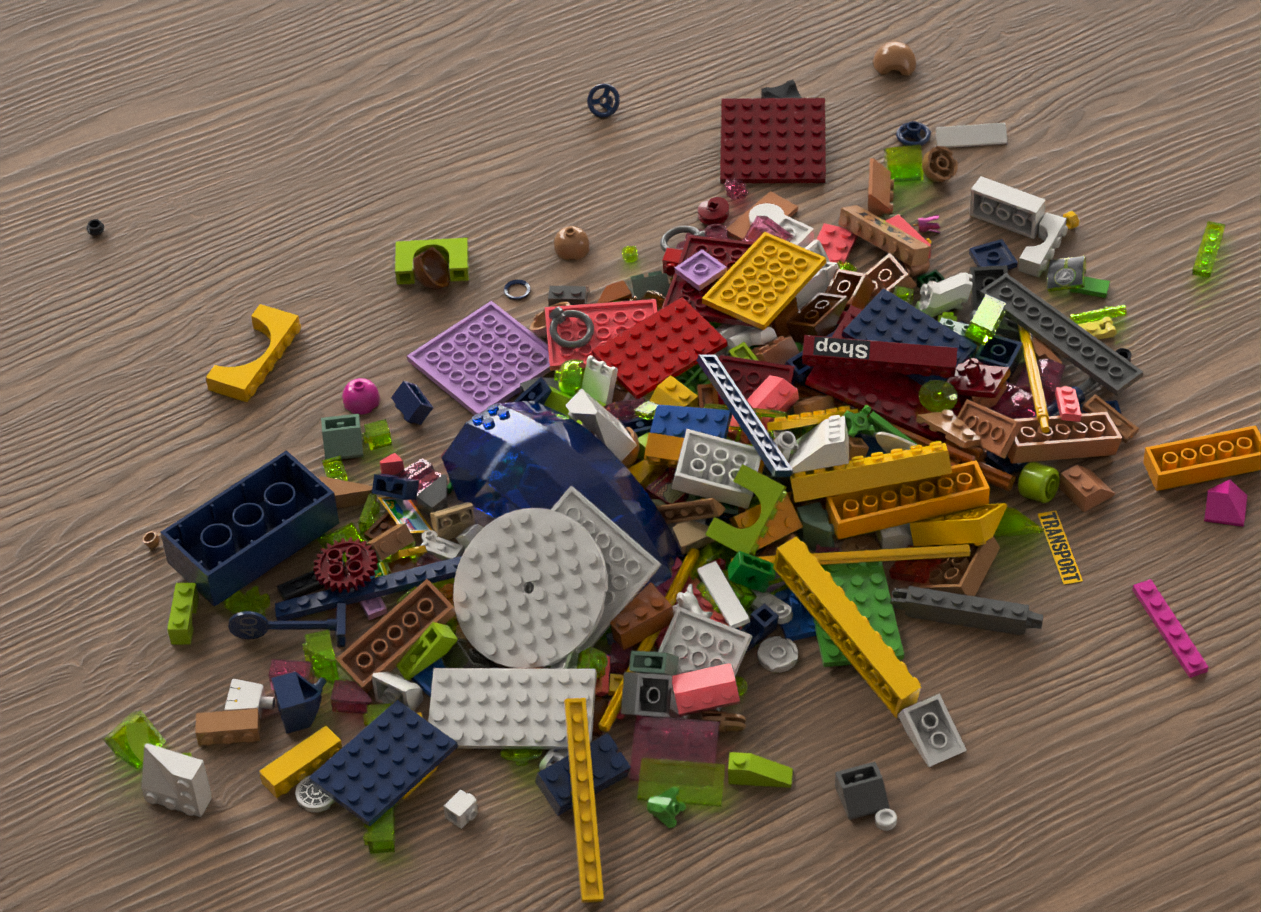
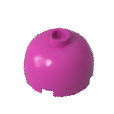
[342,378,380,415]

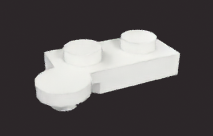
[421,530,464,560]

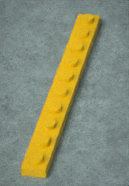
[564,698,604,903]

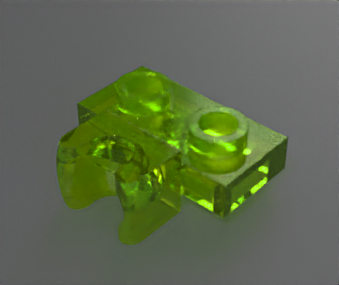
[224,586,270,617]

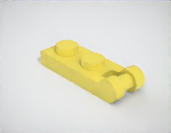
[1078,317,1117,340]

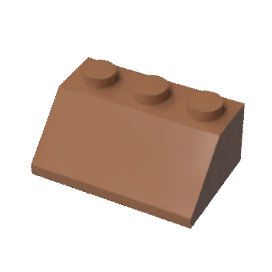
[868,158,894,216]

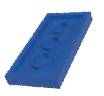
[650,404,732,439]

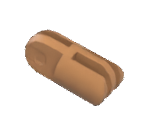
[700,711,746,733]

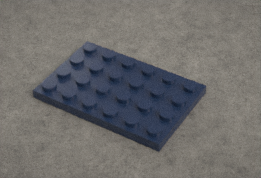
[841,288,977,394]
[309,700,458,827]

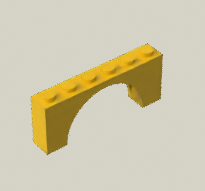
[206,304,301,402]

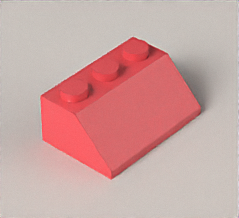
[672,663,740,717]

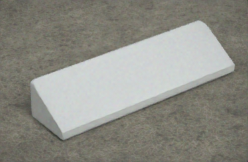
[936,123,1007,148]

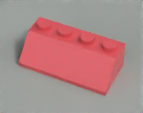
[727,375,799,446]

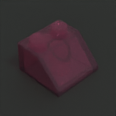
[1014,358,1066,405]

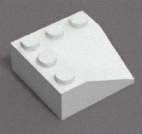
[566,388,637,462]
[141,743,212,817]

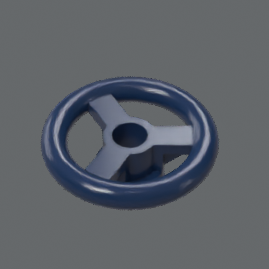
[587,83,620,118]
[896,121,931,147]

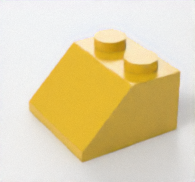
[644,375,698,415]

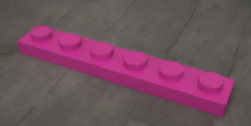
[1132,579,1208,678]

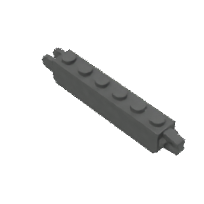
[890,586,1043,635]

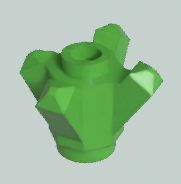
[843,405,876,438]
[647,787,686,828]

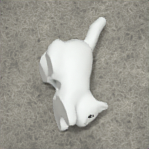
[672,584,713,618]

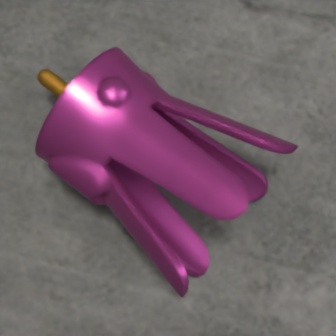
[913,215,940,233]

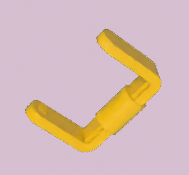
[391,545,427,561]

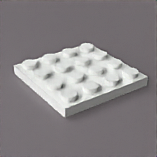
[658,606,753,711]

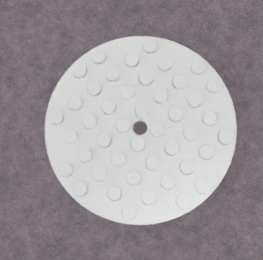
[453,508,608,668]

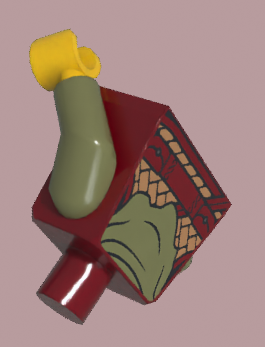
[631,467,689,512]

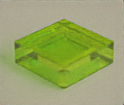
[635,400,660,420]

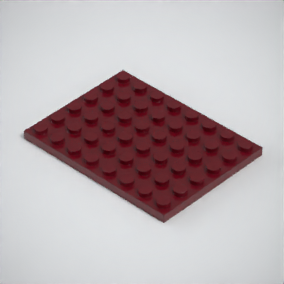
[805,305,986,443]

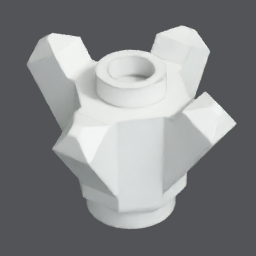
[773,430,798,463]

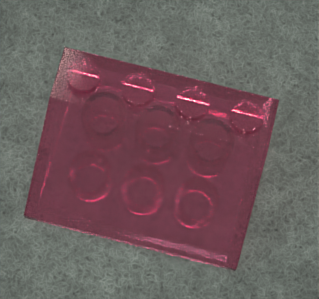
[630,715,720,787]

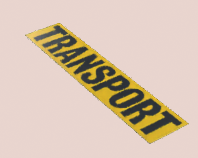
[1038,511,1083,584]

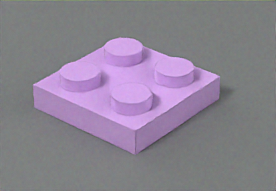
[675,250,727,291]

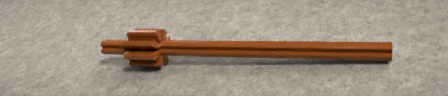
[793,383,1016,491]

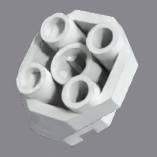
[915,273,972,317]

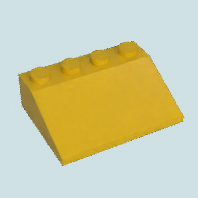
[909,503,1007,547]

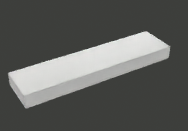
[697,561,750,629]

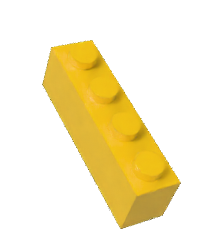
[259,726,342,798]

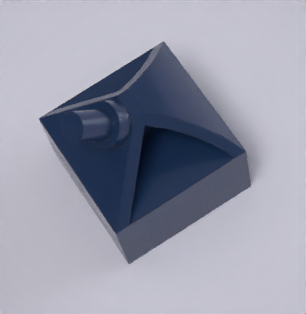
[271,672,327,734]

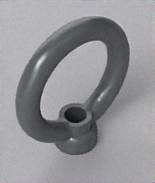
[660,226,707,252]
[549,307,594,349]

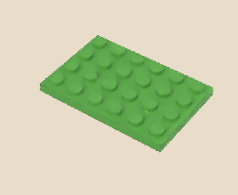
[812,561,904,667]

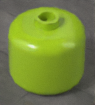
[1018,462,1060,503]

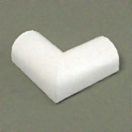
[726,327,777,352]

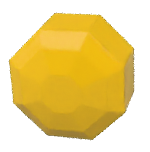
[1063,211,1079,229]

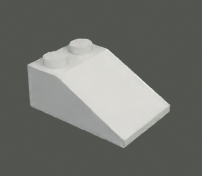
[898,694,967,767]

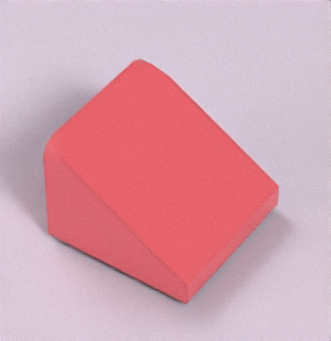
[379,453,405,475]

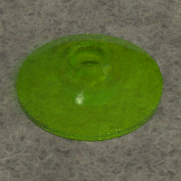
[919,380,958,412]
[500,749,542,766]

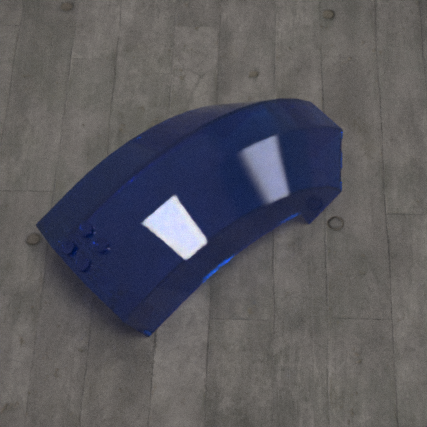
[442,401,679,599]

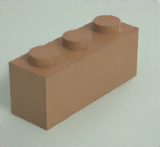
[195,709,261,746]

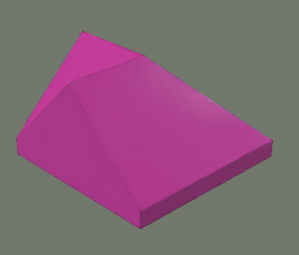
[1204,480,1247,527]

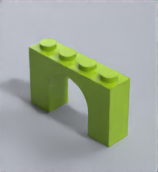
[395,238,469,284]
[705,464,787,556]

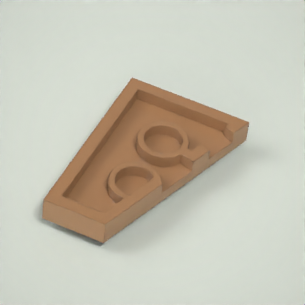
[916,410,981,448]

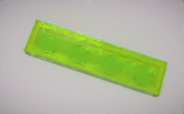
[1192,221,1226,278]

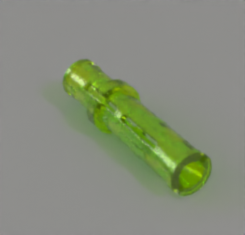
[1070,304,1127,324]

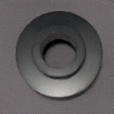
[86,219,105,235]

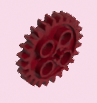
[313,537,378,593]

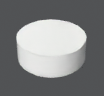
[875,809,897,830]

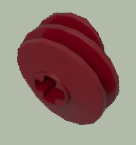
[697,196,729,226]

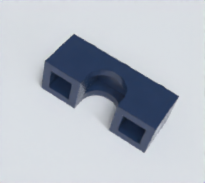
[736,603,779,654]

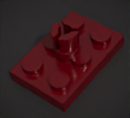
[943,358,1011,398]

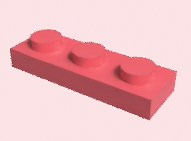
[1055,386,1081,422]

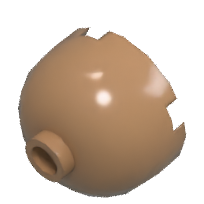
[922,146,958,183]
[554,226,590,260]

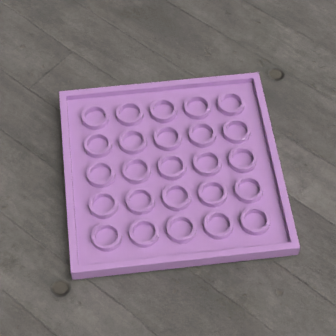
[407,301,550,419]

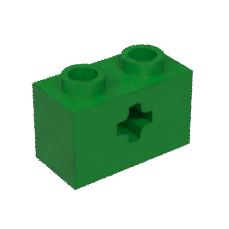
[727,551,776,593]

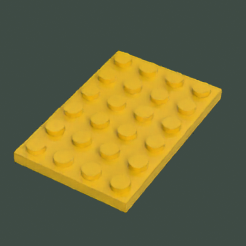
[702,232,826,330]

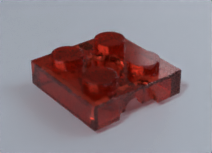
[889,545,943,584]

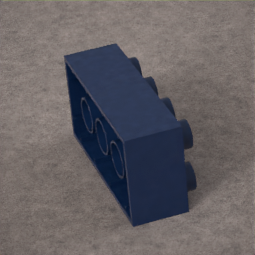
[160,450,339,607]

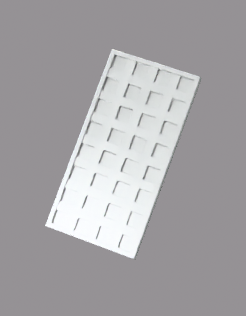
[428,668,597,749]

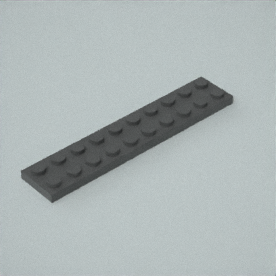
[980,273,1143,396]

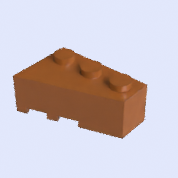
[610,582,674,650]

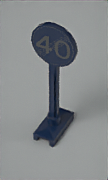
[228,603,346,647]

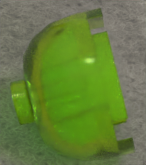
[554,359,584,397]

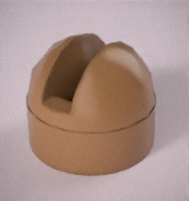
[142,531,160,548]

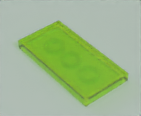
[637,758,726,807]

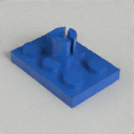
[769,588,816,641]

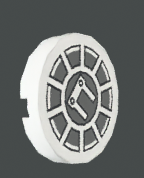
[295,775,335,812]

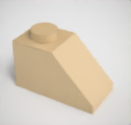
[672,520,716,555]

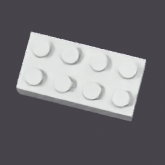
[969,176,1046,239]

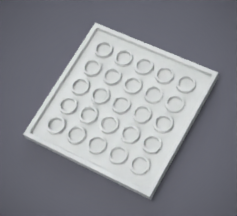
[525,486,662,655]

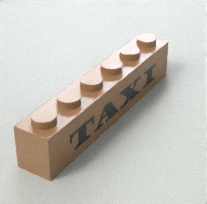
[838,205,930,266]

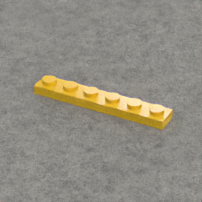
[767,406,858,431]

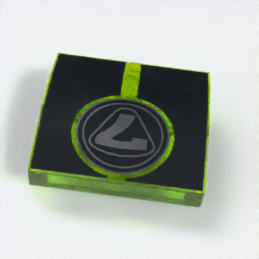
[1047,256,1086,292]

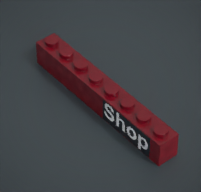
[802,335,957,378]

